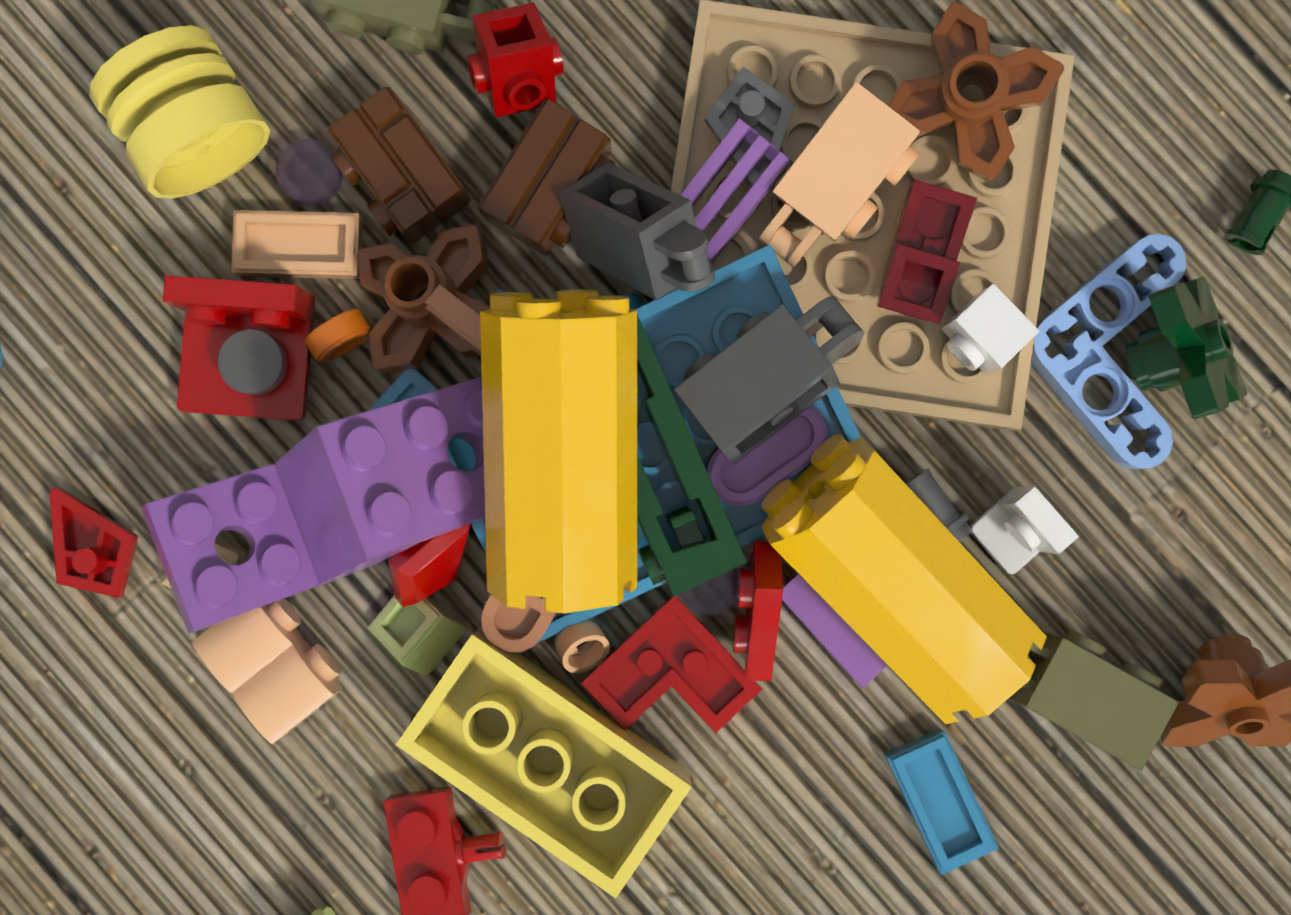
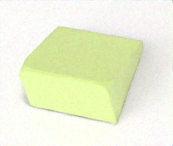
[367,595,465,675]

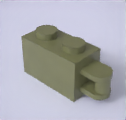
[311,0,496,55]
[1009,630,1179,771]

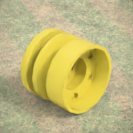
[90,25,271,199]

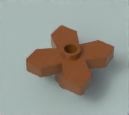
[888,2,1064,182]
[357,224,490,375]
[1160,634,1291,747]

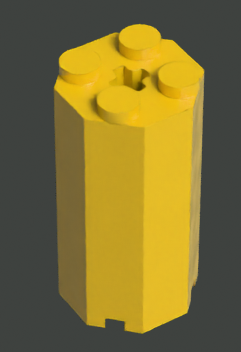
[480,290,637,613]
[761,434,1047,724]

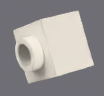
[941,283,1040,374]

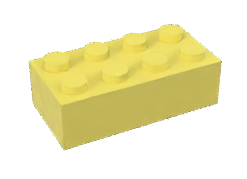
[396,627,692,898]

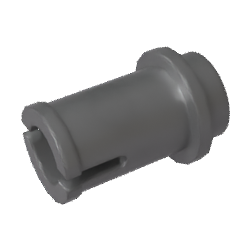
[905,468,972,542]

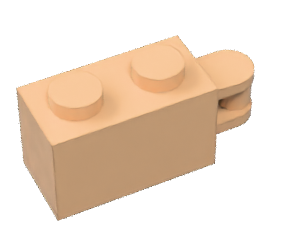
[758,82,920,268]

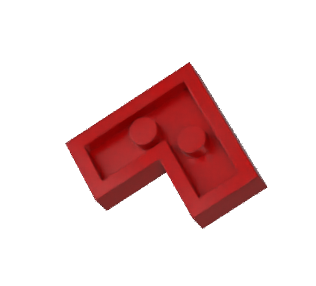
[581,595,763,733]

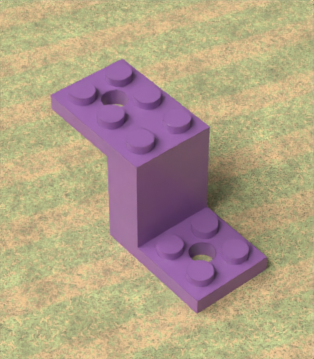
[142,377,485,634]

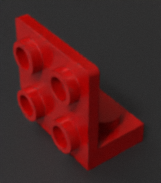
[162,275,316,421]

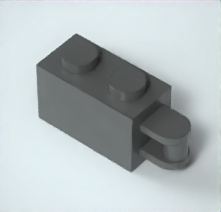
[558,162,715,300]
[674,296,865,465]

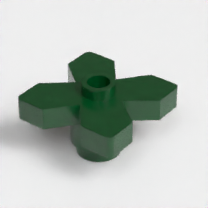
[1126,277,1247,420]

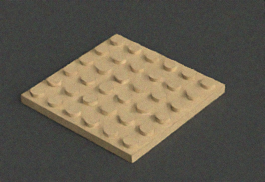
[663,0,1075,431]

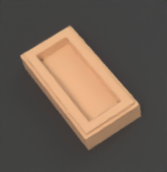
[231,210,363,279]

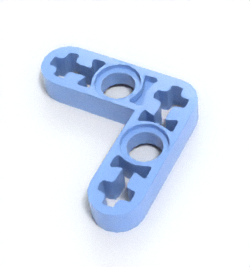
[1031,234,1187,469]

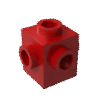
[467,2,564,117]

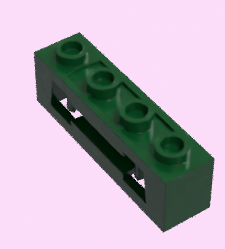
[637,315,747,596]

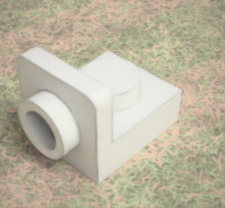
[970,486,1079,574]

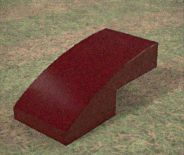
[876,180,977,325]

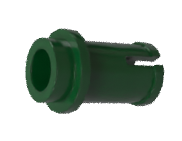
[1225,169,1291,255]

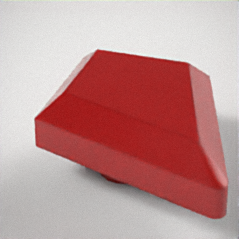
[50,488,138,598]
[388,524,471,607]

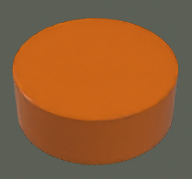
[305,309,372,363]

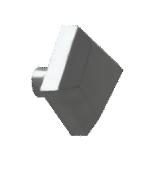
[704,66,795,188]

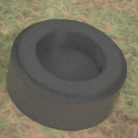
[218,329,288,395]

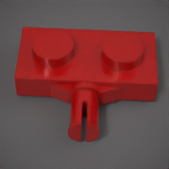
[733,541,783,681]
[383,786,506,915]

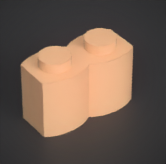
[191,599,343,744]

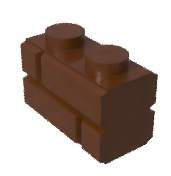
[327,86,471,244]
[477,99,615,257]

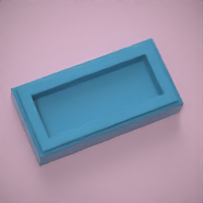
[884,728,999,875]

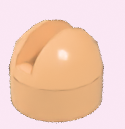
[554,619,610,673]

